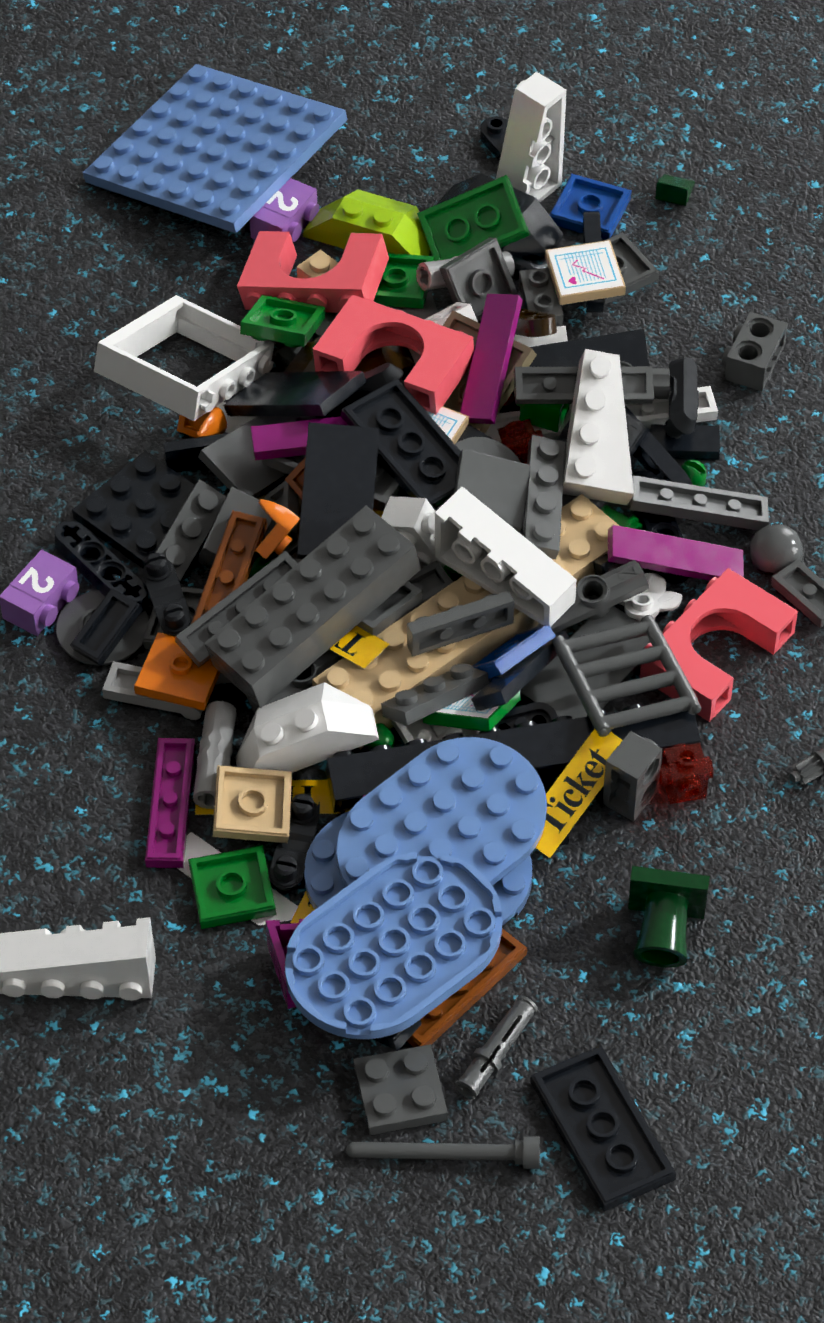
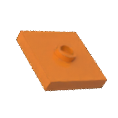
[134,632,220,711]

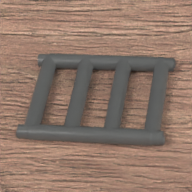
[552,615,702,737]

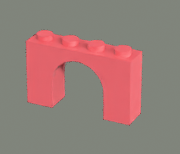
[237,231,389,313]
[313,294,474,414]
[640,568,798,722]

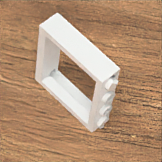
[94,295,274,421]

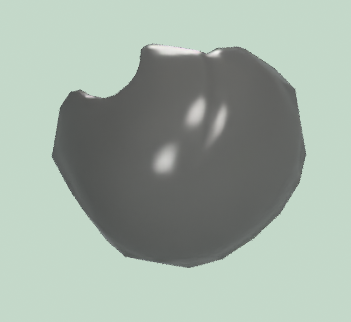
[748,524,805,574]

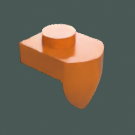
[177,407,227,438]
[255,499,300,559]

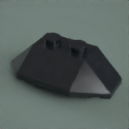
[437,174,563,258]

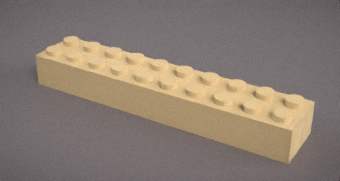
[312,494,619,750]

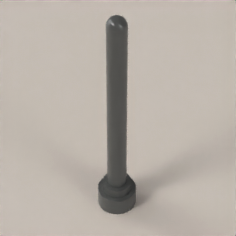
[346,1136,540,1169]

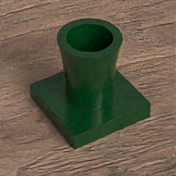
[628,866,710,968]

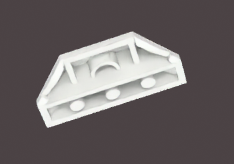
[235,682,379,773]

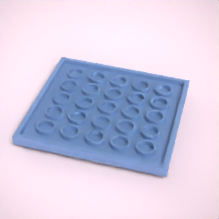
[83,64,347,233]

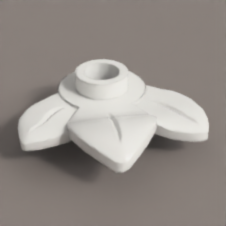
[619,573,682,622]

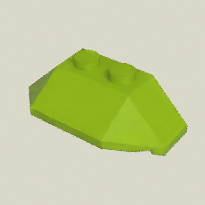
[303,189,432,256]

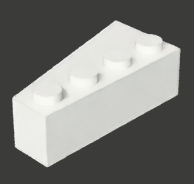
[496,72,566,202]
[563,349,634,505]
[435,487,576,627]
[0,917,156,1001]

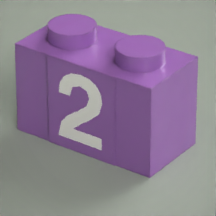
[250,178,319,242]
[0,549,79,636]

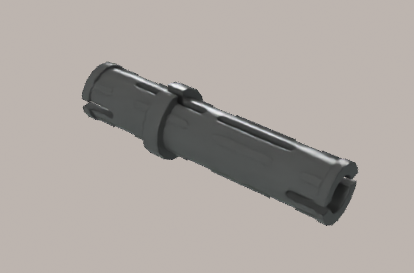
[455,995,538,1099]

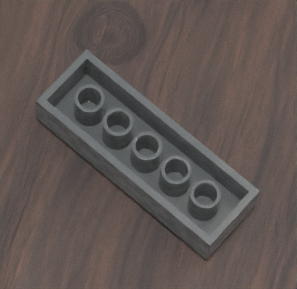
[204,505,421,708]

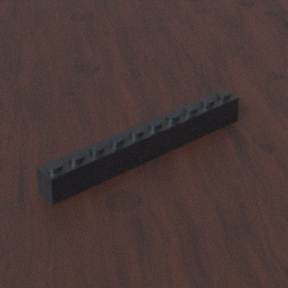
[326,698,701,813]

